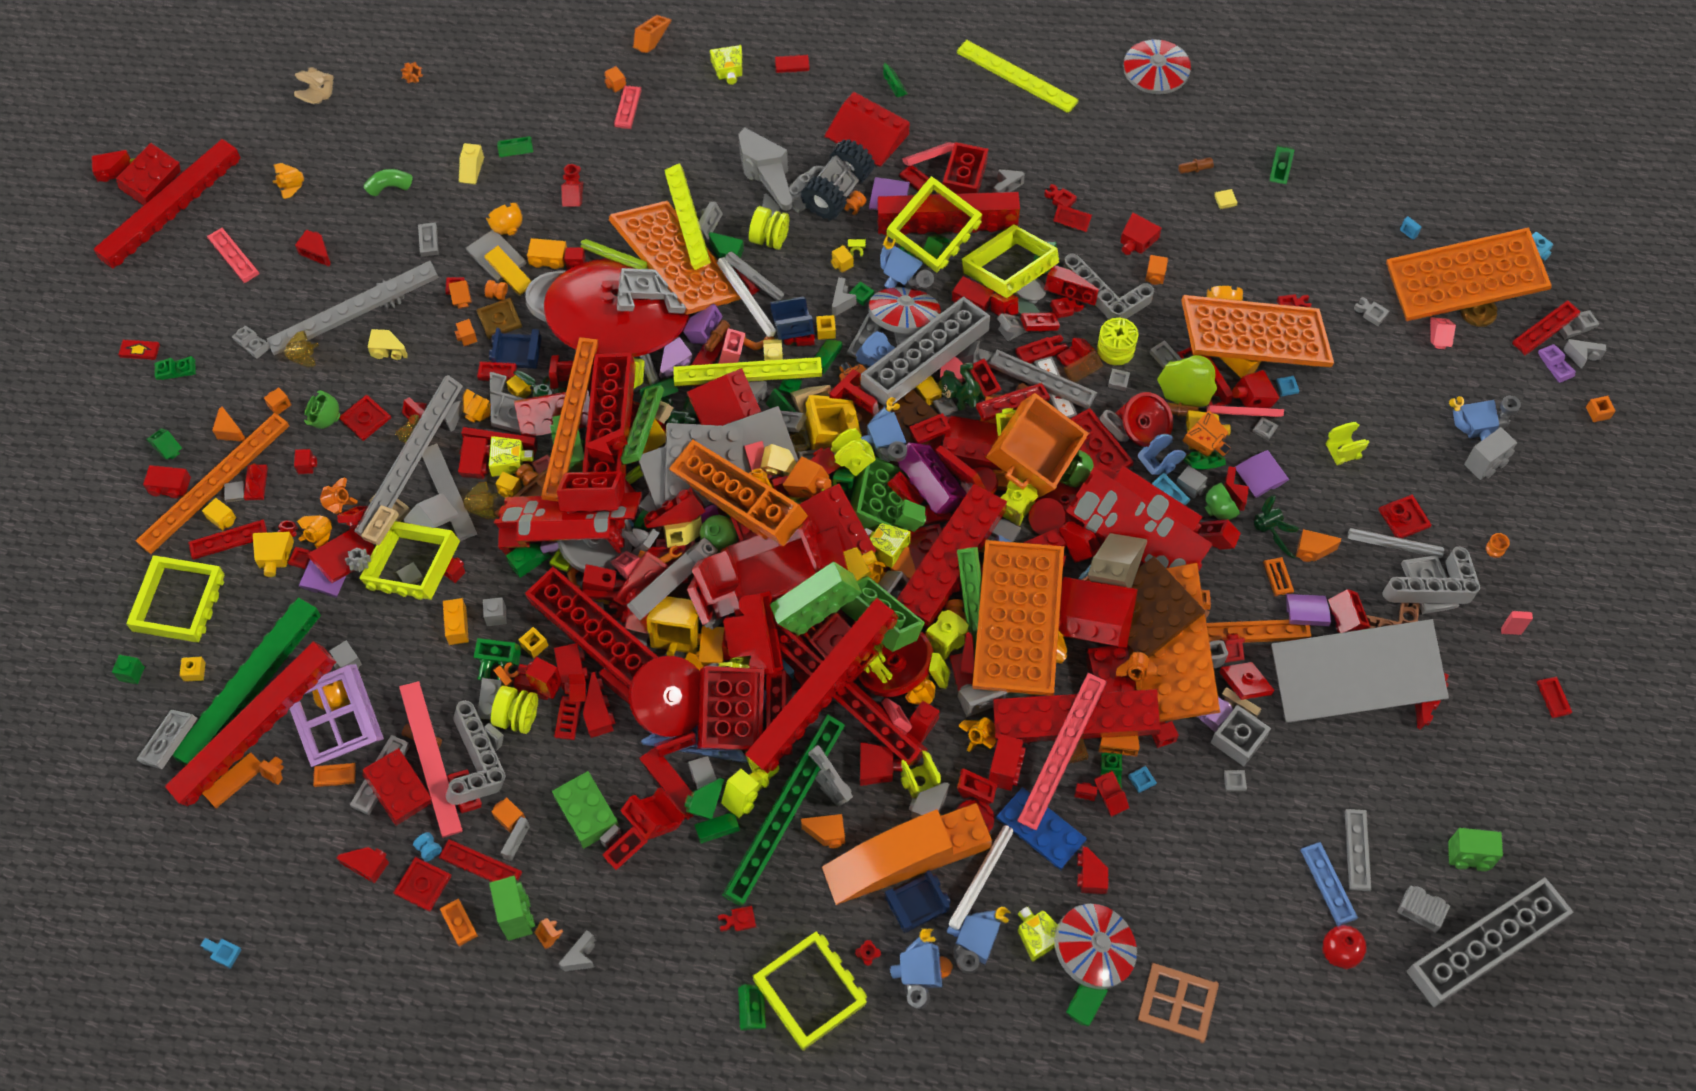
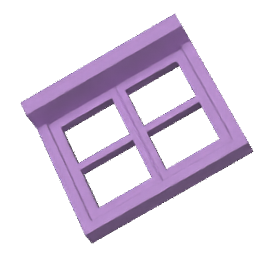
[290,664,384,767]

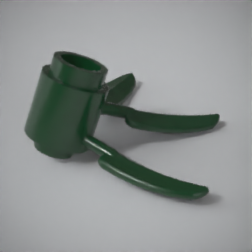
[513,371,567,398]
[1254,495,1300,558]

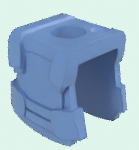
[856,331,895,367]
[1138,434,1186,475]

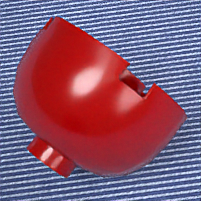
[1322,925,1366,969]

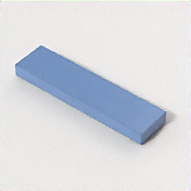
[1301,842,1358,926]

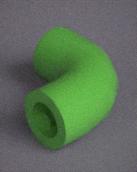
[364,169,412,196]

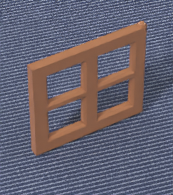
[1138,963,1219,1043]

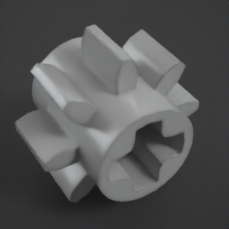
[345,548,371,572]

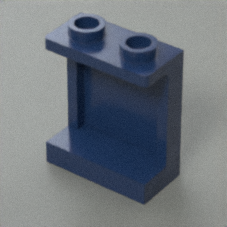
[770,296,814,340]
[489,328,542,369]
[885,870,951,934]

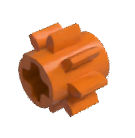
[400,62,423,84]

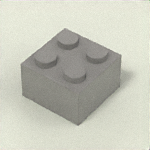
[1464,427,1517,480]
[1211,705,1271,767]

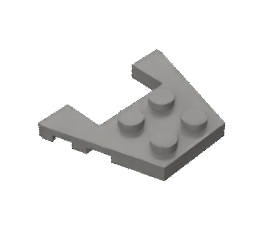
[617,268,686,313]
[490,372,555,434]
[795,745,853,807]

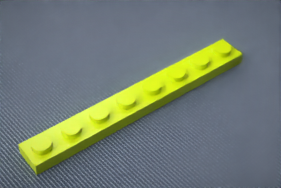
[957,40,1078,113]
[664,163,711,270]
[673,357,822,386]

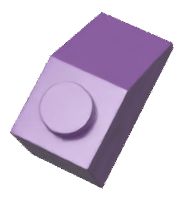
[683,304,723,344]

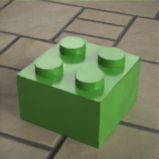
[1448,828,1503,871]

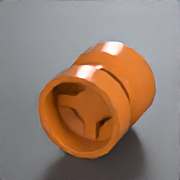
[844,190,866,215]
[485,280,508,300]
[515,463,539,486]
[1486,533,1510,558]
[944,599,966,621]

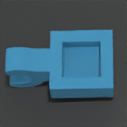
[200,938,242,968]

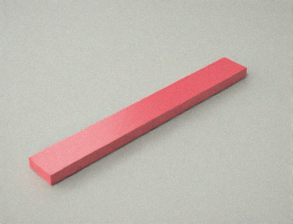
[1018,673,1107,831]
[399,681,462,838]

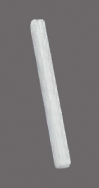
[717,257,776,337]
[949,825,1013,930]

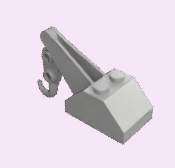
[738,127,824,211]

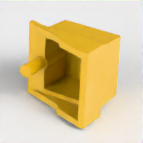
[805,395,862,450]
[647,596,699,656]

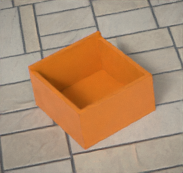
[986,393,1089,497]

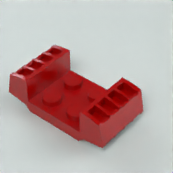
[804,610,879,683]

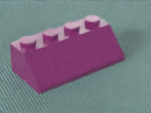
[897,443,967,514]

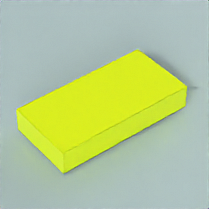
[929,653,951,689]

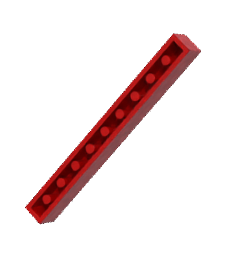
[93,139,241,269]
[745,598,899,774]
[775,619,928,766]
[165,641,337,806]

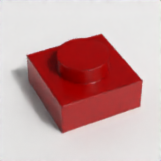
[1074,783,1098,801]

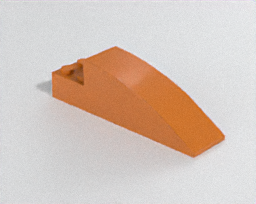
[669,439,808,547]
[822,803,992,905]

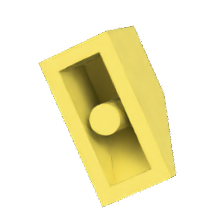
[459,143,484,184]

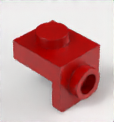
[1220,633,1245,663]

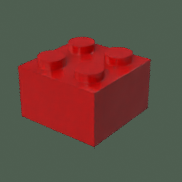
[989,734,1026,791]

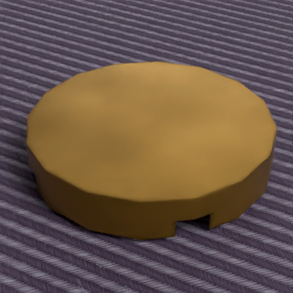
[1460,302,1497,327]

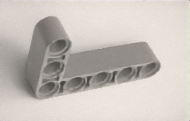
[1063,254,1154,320]
[1382,546,1480,604]
[446,700,505,805]

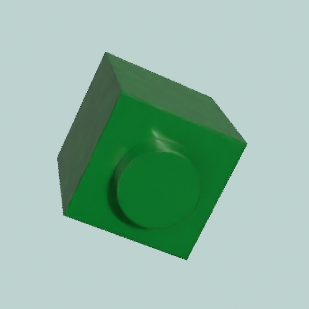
[112,654,145,685]

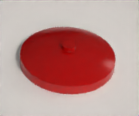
[858,632,934,697]
[629,656,700,737]

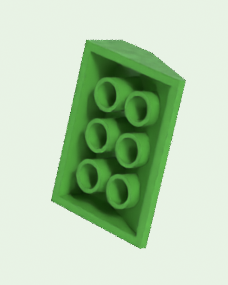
[850,456,916,532]

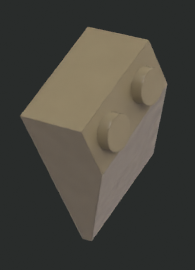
[1088,533,1147,588]

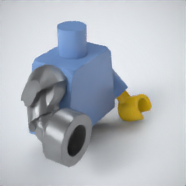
[880,236,934,289]
[1449,396,1521,441]
[861,397,907,462]
[947,907,1010,974]
[890,929,942,1009]

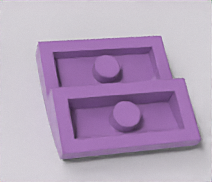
[869,177,910,210]
[1236,450,1289,498]
[299,559,346,598]
[1286,594,1331,626]

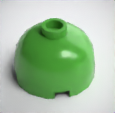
[304,391,340,429]
[1060,450,1094,487]
[1204,483,1240,520]
[699,515,739,554]

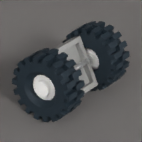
[800,139,875,221]

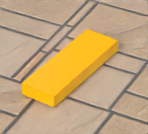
[484,245,532,296]

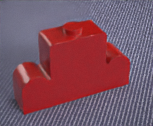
[723,591,784,674]

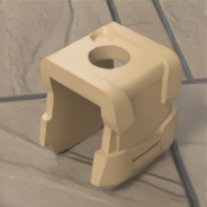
[294,67,333,104]

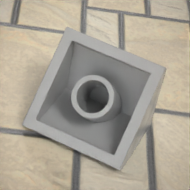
[404,493,459,528]

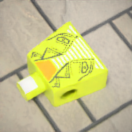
[710,45,742,84]
[489,436,534,477]
[865,523,910,568]
[1018,907,1058,962]

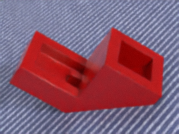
[1224,466,1249,511]

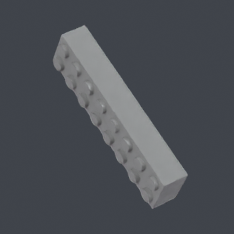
[861,297,990,406]
[1406,877,1573,1008]

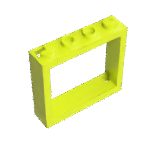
[887,176,982,273]
[962,225,1059,298]
[359,521,460,600]
[126,555,224,643]
[753,931,867,1051]

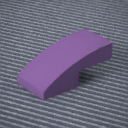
[1538,344,1576,383]

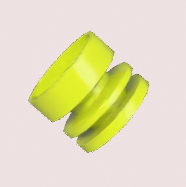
[749,206,789,250]
[1097,318,1138,366]
[491,685,538,734]

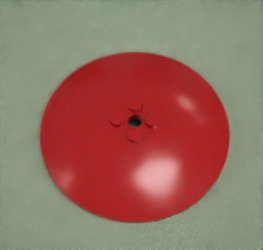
[544,258,689,357]

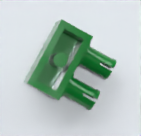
[474,638,522,681]

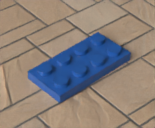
[996,787,1087,870]

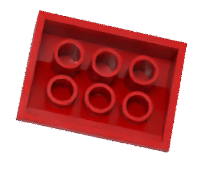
[824,92,910,167]
[687,368,761,426]
[940,415,1002,470]
[799,484,876,555]
[1058,577,1138,648]
[697,666,764,750]

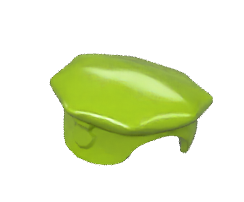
[1157,355,1217,407]

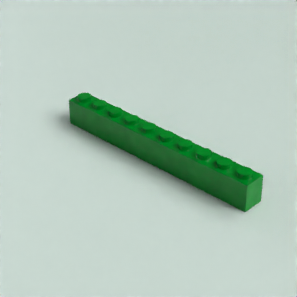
[172,597,321,766]
[722,715,845,906]

